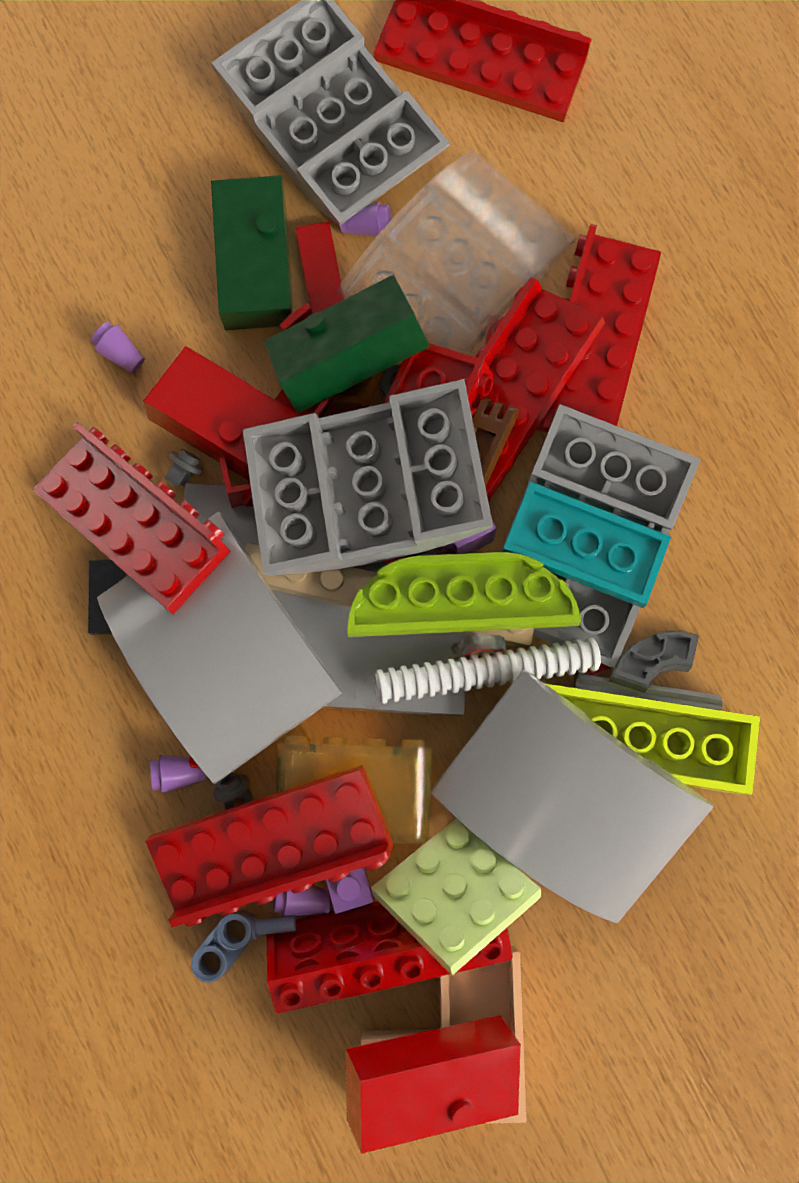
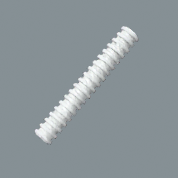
[374,637,601,704]

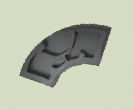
[609,631,699,693]

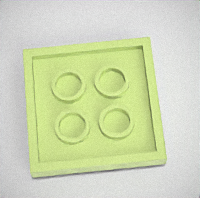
[371,818,541,975]

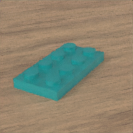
[502,482,671,608]

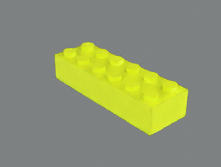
[546,684,760,795]

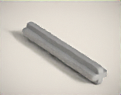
[574,673,722,711]

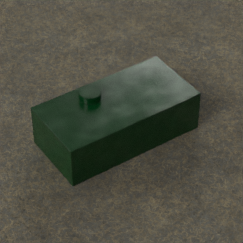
[211,175,294,331]
[264,274,430,414]

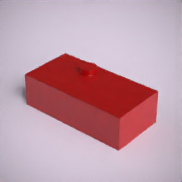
[143,346,302,481]
[346,1015,521,1154]

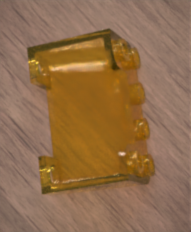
[276,736,432,844]

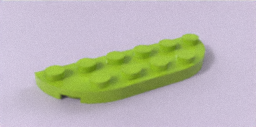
[347,552,581,637]

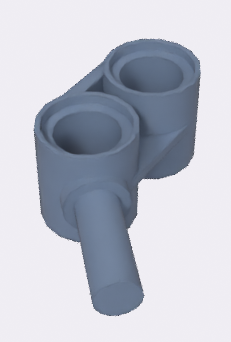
[191,910,296,983]

